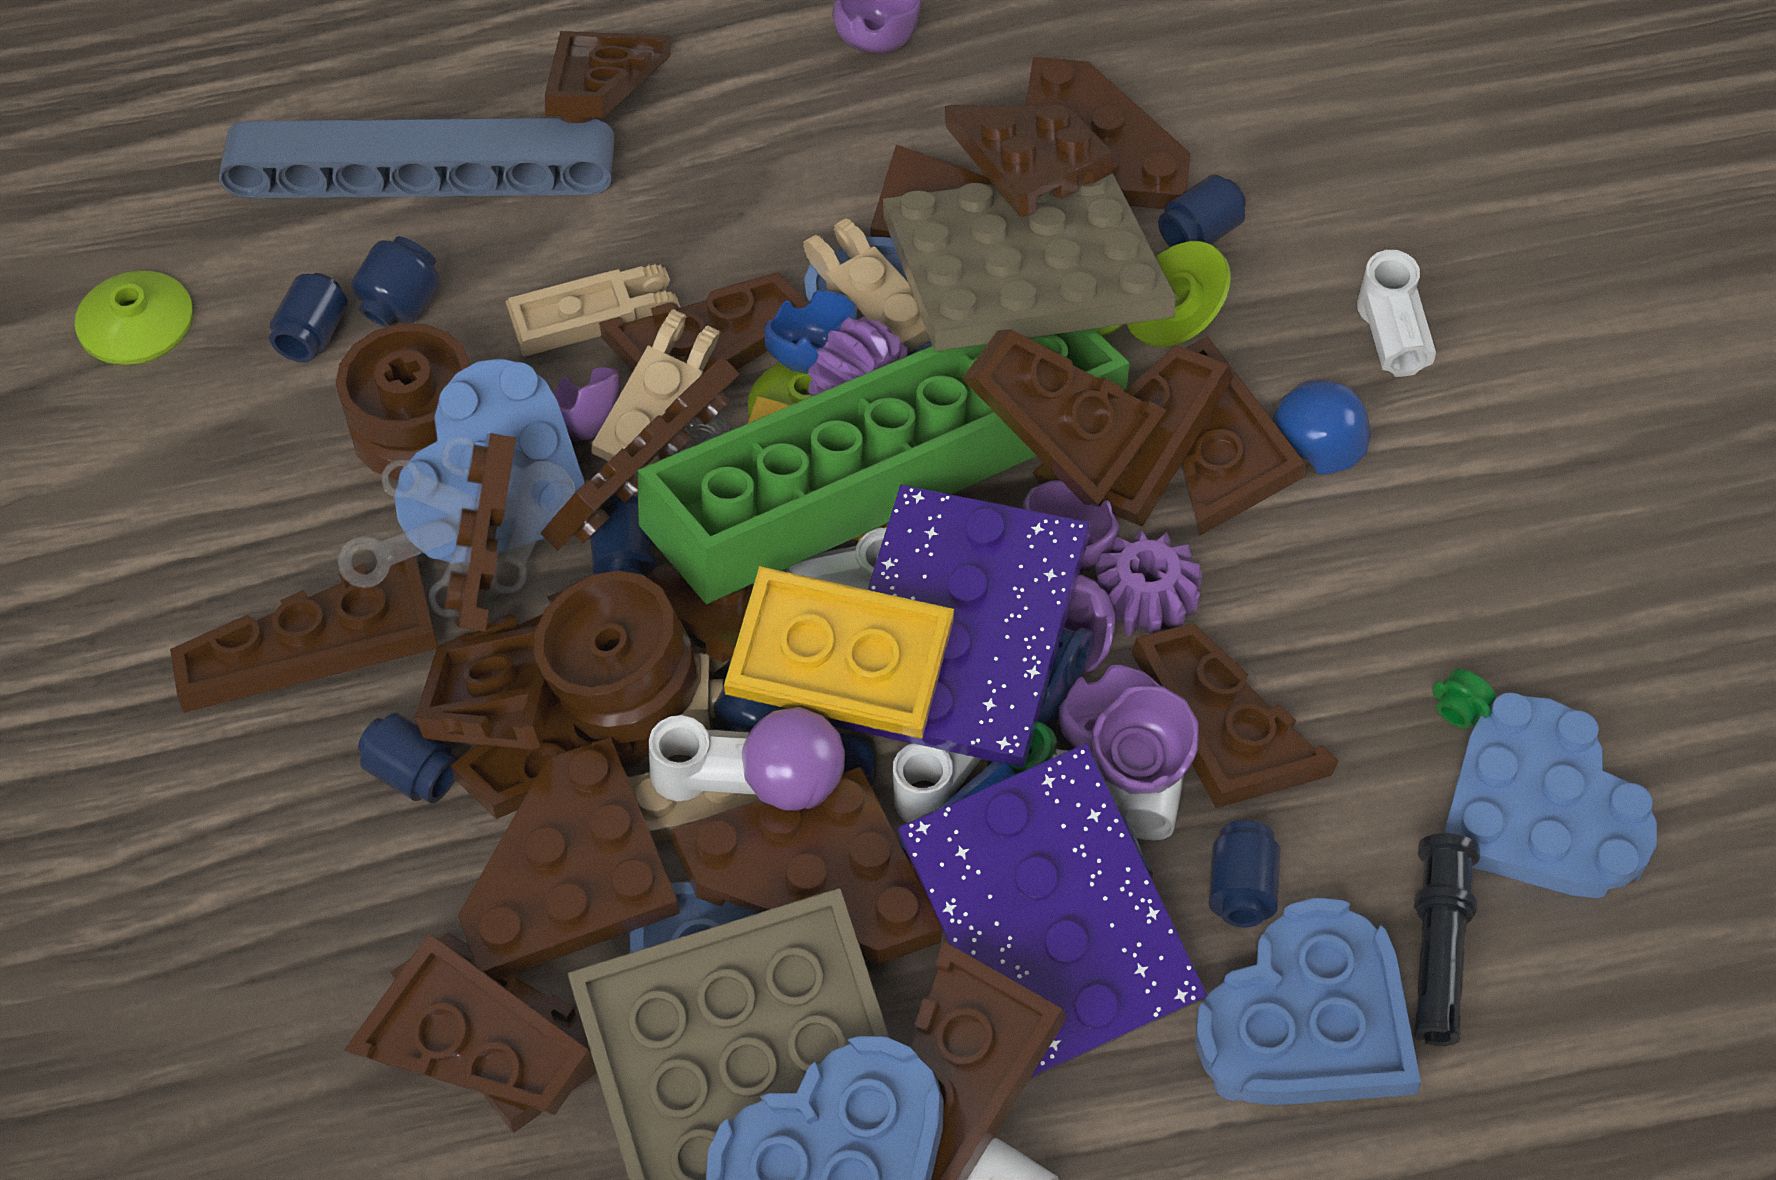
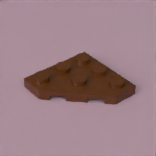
[1025,57,1190,209]
[458,737,680,980]
[672,767,943,965]

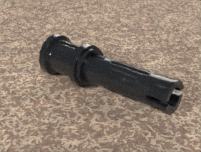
[1414,833,1480,1046]

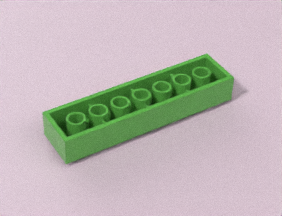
[637,329,1130,604]

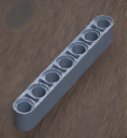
[219,118,615,198]

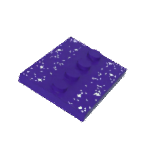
[829,485,1090,768]
[898,743,1207,1079]

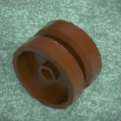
[336,323,471,480]
[534,570,700,744]

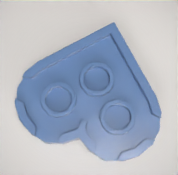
[394,359,585,563]
[1444,693,1657,898]
[1195,898,1421,1105]
[706,1036,944,1180]

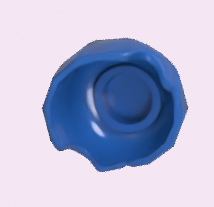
[765,290,857,374]
[1272,380,1371,474]

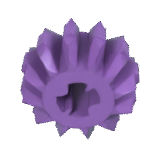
[808,316,908,396]
[1095,528,1202,637]

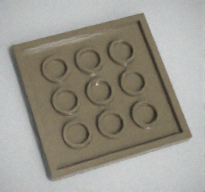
[883,173,1176,351]
[567,888,890,1180]

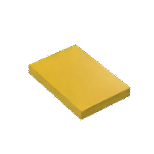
[724,566,954,739]

